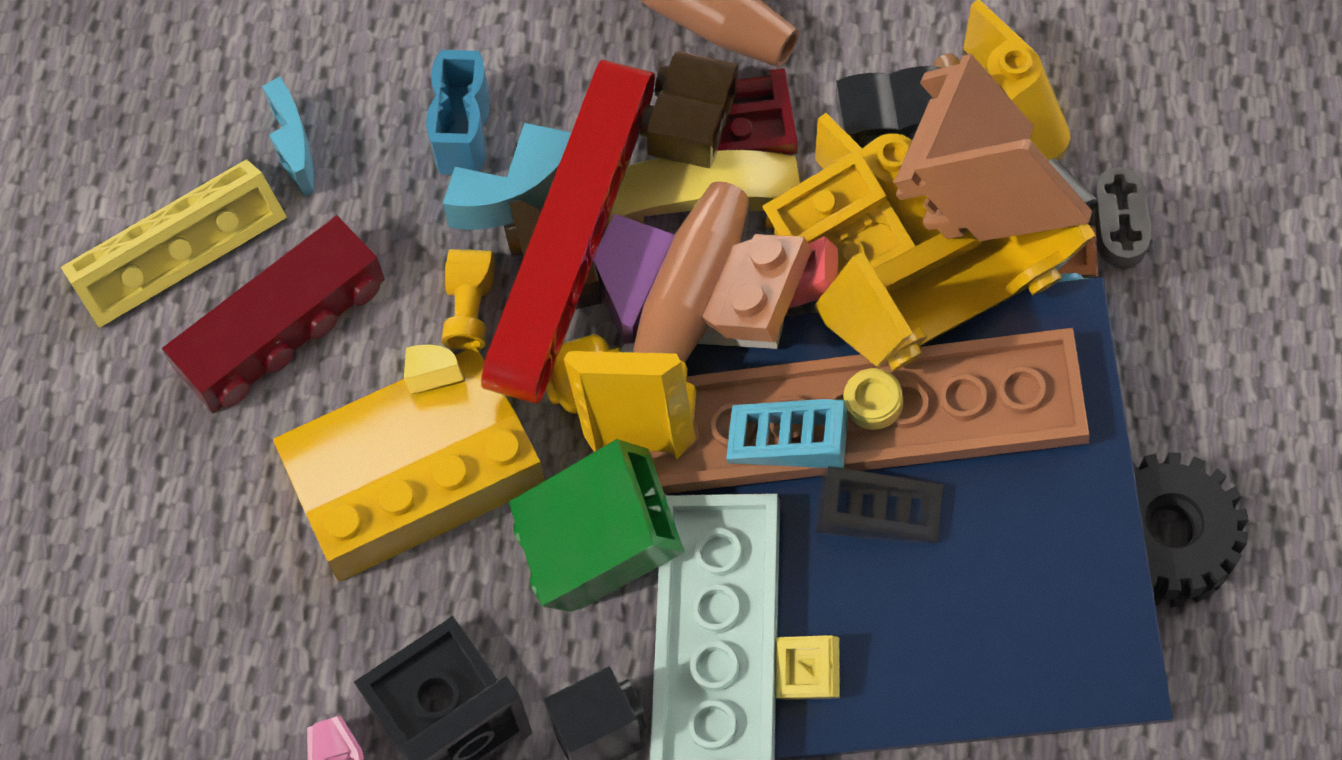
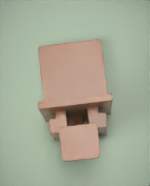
[894,54,1092,241]

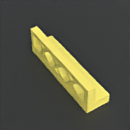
[61,159,287,328]

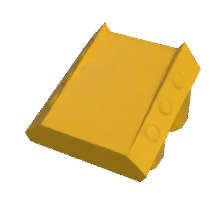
[564,351,697,460]

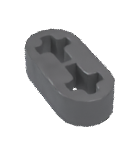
[1093,167,1151,268]

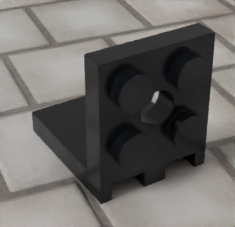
[354,616,533,760]

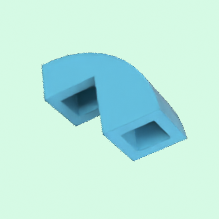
[443,123,571,230]

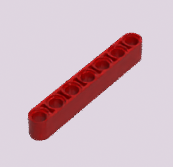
[481,60,655,404]

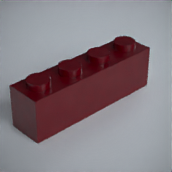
[161,215,385,414]

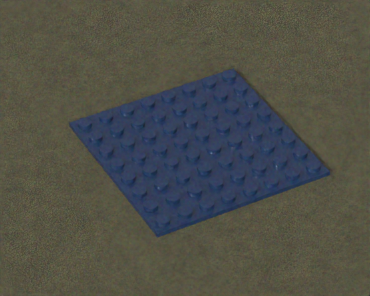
[668,277,1173,760]

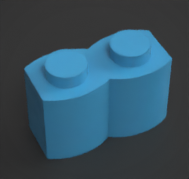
[426,50,491,175]

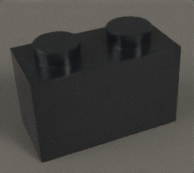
[543,666,646,760]

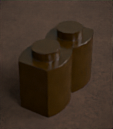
[640,51,738,169]

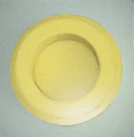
[844,368,903,430]

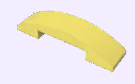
[605,150,800,229]

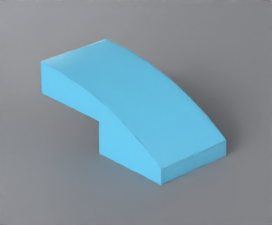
[262,77,314,197]

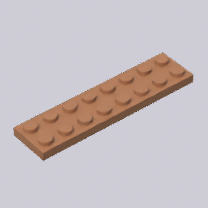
[650,328,1089,494]

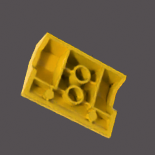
[273,346,545,582]

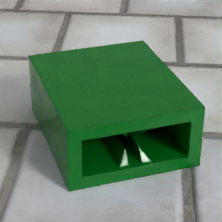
[508,439,685,612]

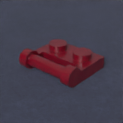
[718,68,798,155]

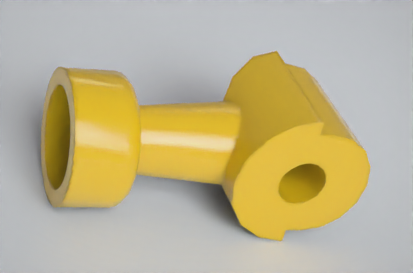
[441,249,495,350]

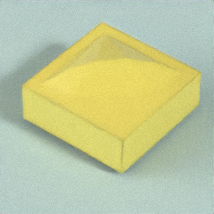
[775,635,840,700]

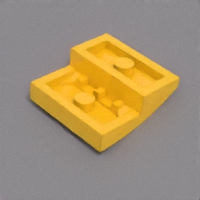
[762,149,915,301]

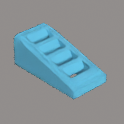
[726,399,848,469]

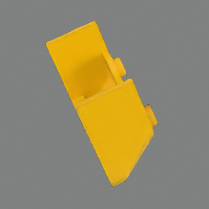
[815,0,1070,246]
[814,157,1096,371]

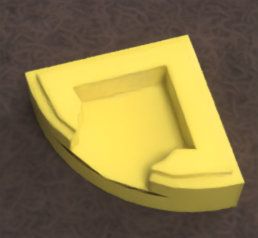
[404,345,464,394]

